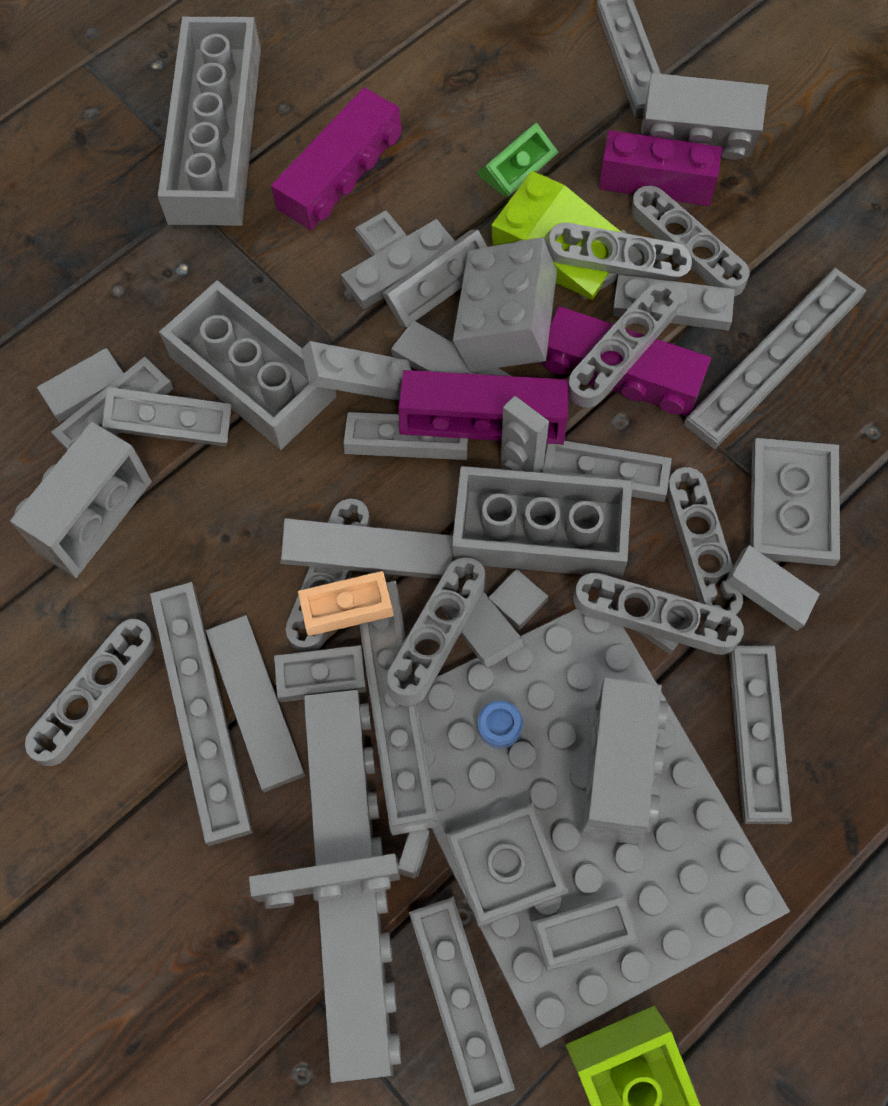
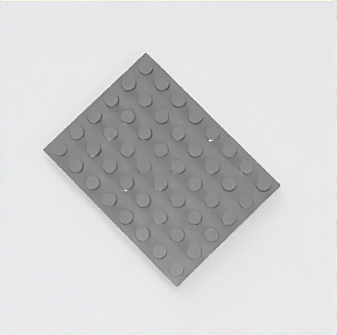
[418,599,790,1048]

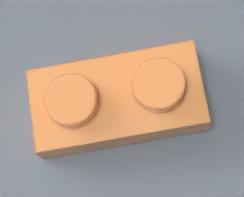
[298,571,394,636]

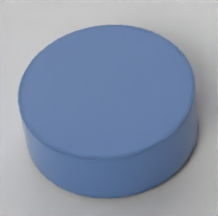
[478,701,523,749]

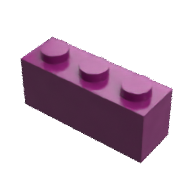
[599,130,723,207]

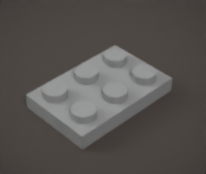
[750,438,840,566]

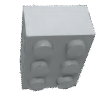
[641,73,768,160]
[453,237,557,372]
[10,421,152,578]
[581,677,668,844]

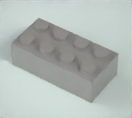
[159,280,337,450]
[452,466,632,578]

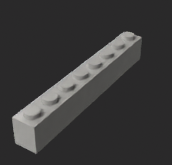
[304,690,401,1083]

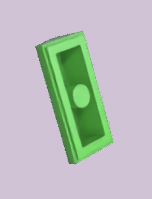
[477,122,559,198]

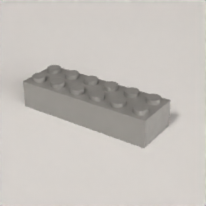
[158,16,261,226]

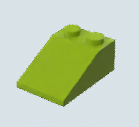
[491,171,622,300]
[565,1005,700,1106]

